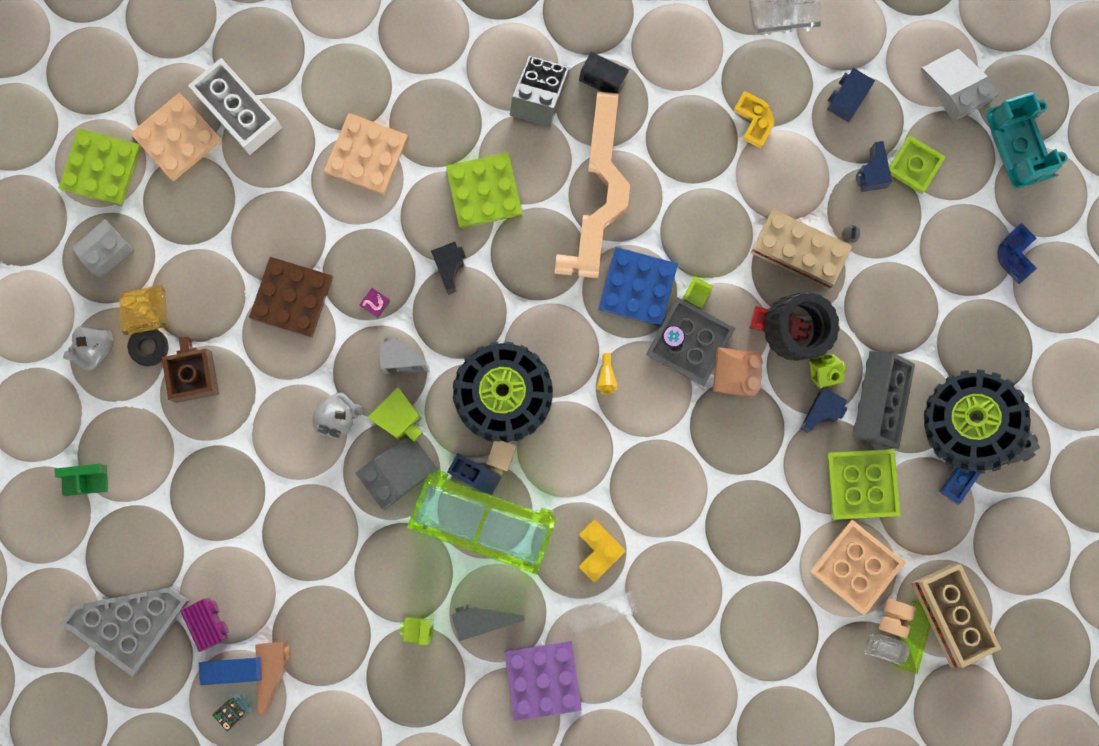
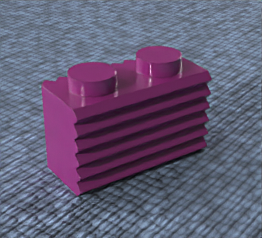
[180,598,229,652]

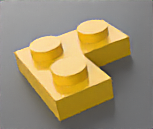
[578,519,626,582]

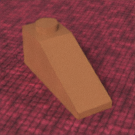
[255,641,291,715]

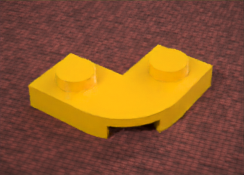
[733,91,775,149]

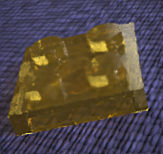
[119,285,168,335]

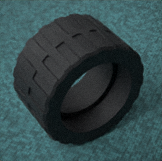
[763,292,840,361]

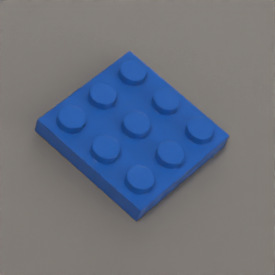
[598,247,678,327]

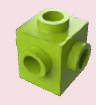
[809,354,846,389]

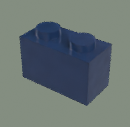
[827,68,875,123]

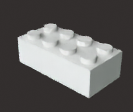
[188,58,282,155]

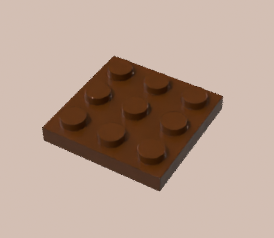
[249,257,333,338]

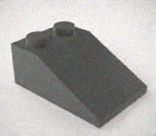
[355,437,438,510]

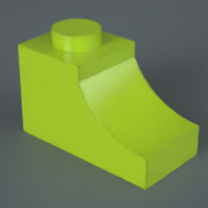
[400,617,434,645]

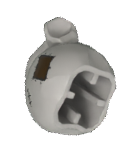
[63,326,114,371]
[312,393,364,439]

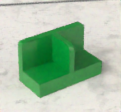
[54,464,108,496]

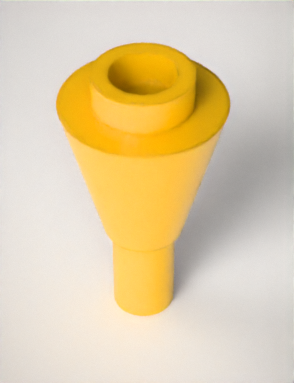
[596,353,618,394]

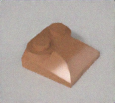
[713,347,763,397]

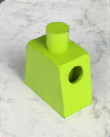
[368,387,423,442]

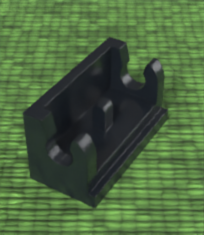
[579,52,629,94]

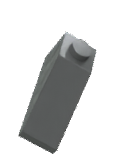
[451,605,525,641]

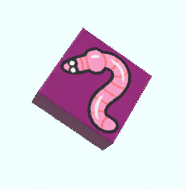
[360,288,390,318]

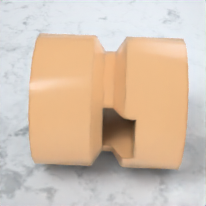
[878,599,916,639]

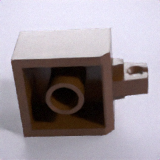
[162,337,219,403]

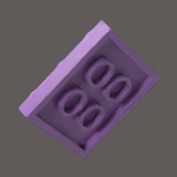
[505,641,582,721]

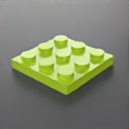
[58,128,142,206]
[446,152,523,229]
[826,449,901,520]

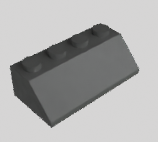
[853,351,915,449]

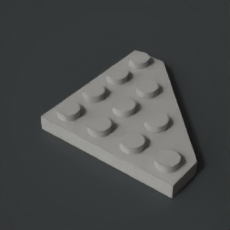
[60,587,190,677]

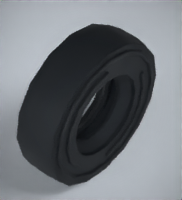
[127,327,169,367]

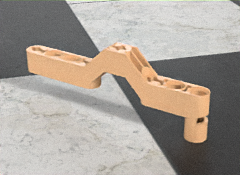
[555,91,630,278]

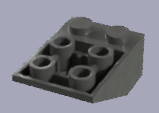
[510,56,570,127]

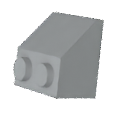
[72,219,134,279]
[379,337,430,375]

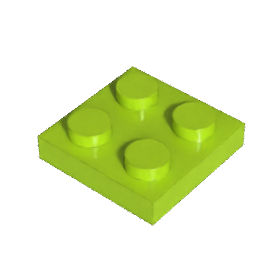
[889,135,946,194]

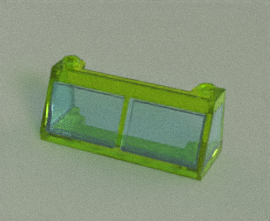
[407,470,557,575]

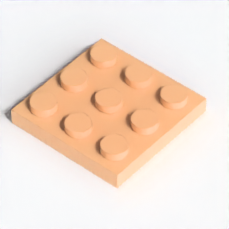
[130,92,222,182]
[324,113,409,195]
[810,520,905,616]

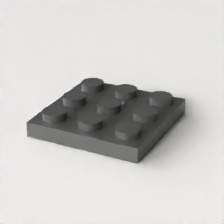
[646,297,735,386]

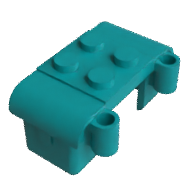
[986,92,1068,189]

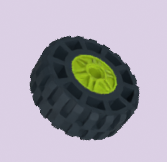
[453,341,553,443]
[924,369,1031,474]

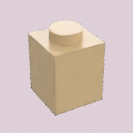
[486,440,517,475]

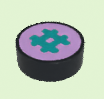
[662,325,685,348]

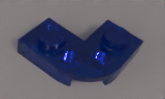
[997,223,1037,284]

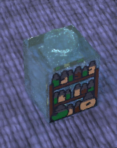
[212,693,253,732]

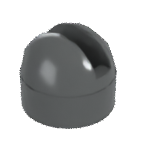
[842,225,861,243]

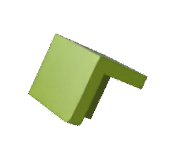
[682,276,713,309]

